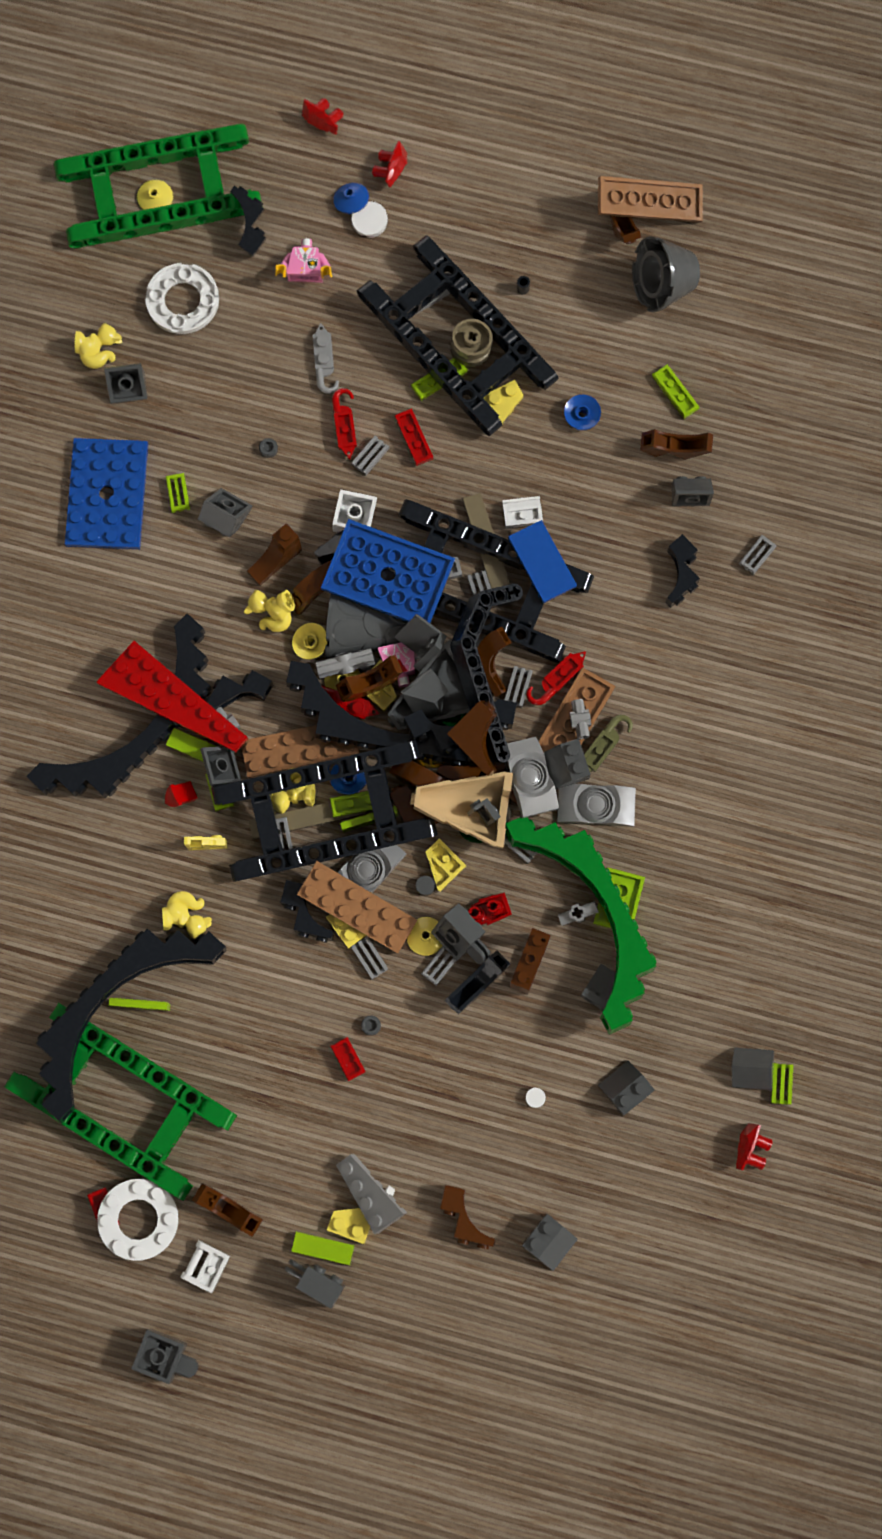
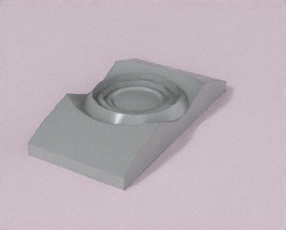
[504,737,559,818]
[557,784,636,826]
[338,834,407,893]

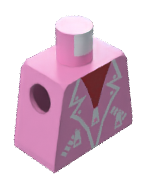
[378,643,415,687]

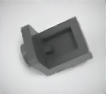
[467,798,501,826]

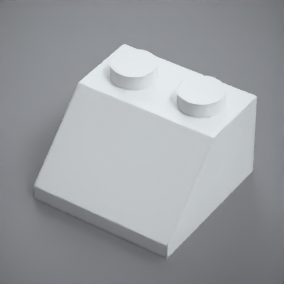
[332,490,377,533]

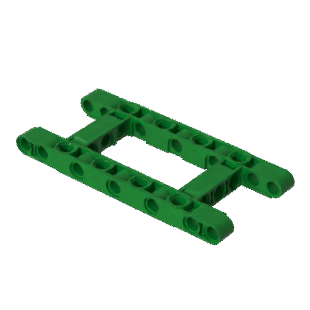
[53,124,263,249]
[4,1002,238,1201]

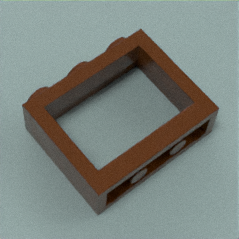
[510,928,551,995]

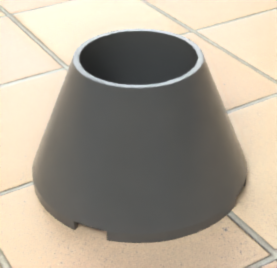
[632,236,700,312]

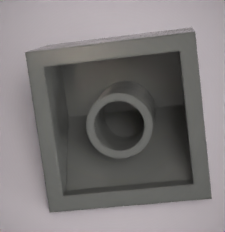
[672,476,714,506]
[198,488,253,537]
[544,739,591,790]
[598,1061,655,1116]
[522,1214,578,1271]

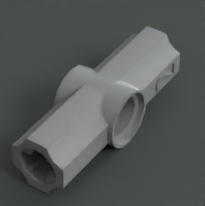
[315,648,375,678]

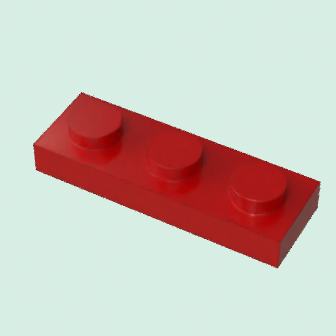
[395,408,434,466]

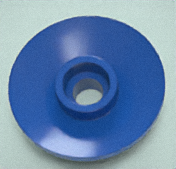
[333,183,369,214]
[564,394,601,430]
[330,764,366,795]

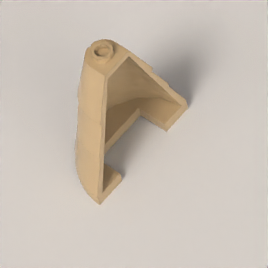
[410,772,513,849]

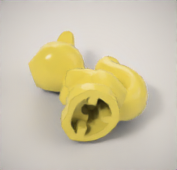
[75,323,122,369]
[244,590,295,632]
[271,768,316,814]
[162,891,212,939]

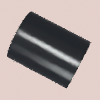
[517,276,530,295]

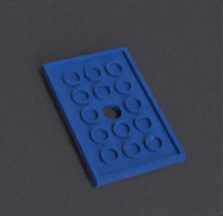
[65,438,149,550]
[321,519,455,623]

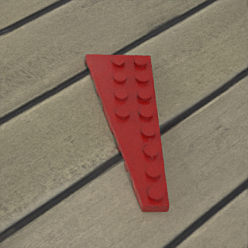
[96,641,248,753]

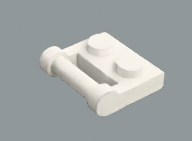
[180,1240,230,1293]

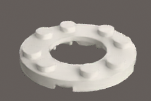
[145,263,219,334]
[97,1179,178,1261]

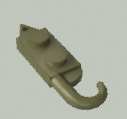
[584,714,633,772]

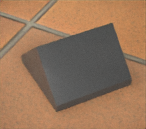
[104,363,147,403]
[200,746,241,787]
[732,1048,774,1090]

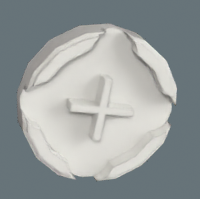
[352,201,388,238]

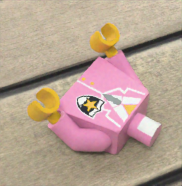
[275,238,332,282]

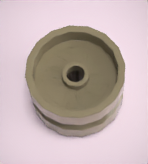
[450,319,492,367]

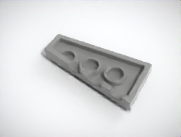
[336,1154,407,1235]

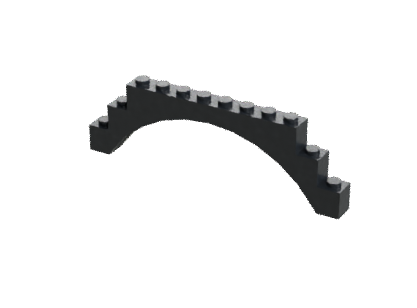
[26,613,212,798]
[286,661,517,766]
[36,928,227,1124]

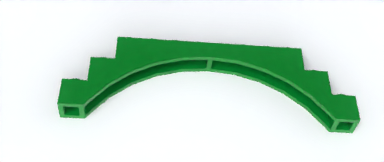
[505,817,657,1035]

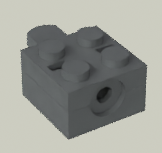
[431,903,491,964]
[284,1259,345,1309]
[131,1328,199,1384]

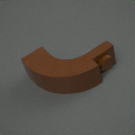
[292,560,332,615]
[477,627,512,697]
[335,655,403,702]
[389,761,446,788]
[192,1183,263,1237]

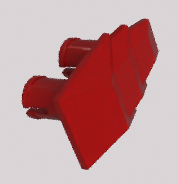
[302,98,344,135]
[372,141,407,188]
[467,892,512,925]
[736,1123,772,1170]

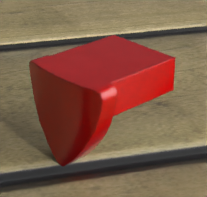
[165,781,198,807]

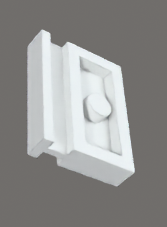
[502,496,543,528]

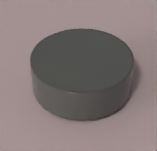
[259,438,278,458]
[416,876,435,896]
[361,1015,381,1036]

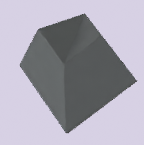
[401,668,449,716]

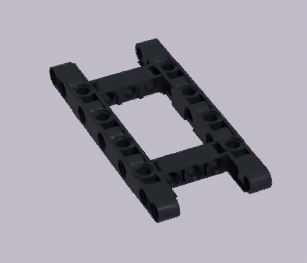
[356,235,559,436]
[381,499,594,663]
[211,740,438,882]

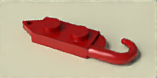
[332,388,357,460]
[526,651,586,706]
[321,685,380,719]

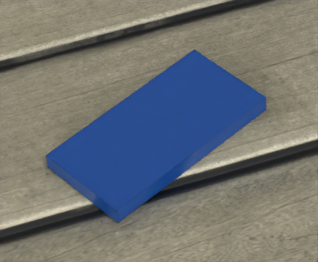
[508,520,577,604]

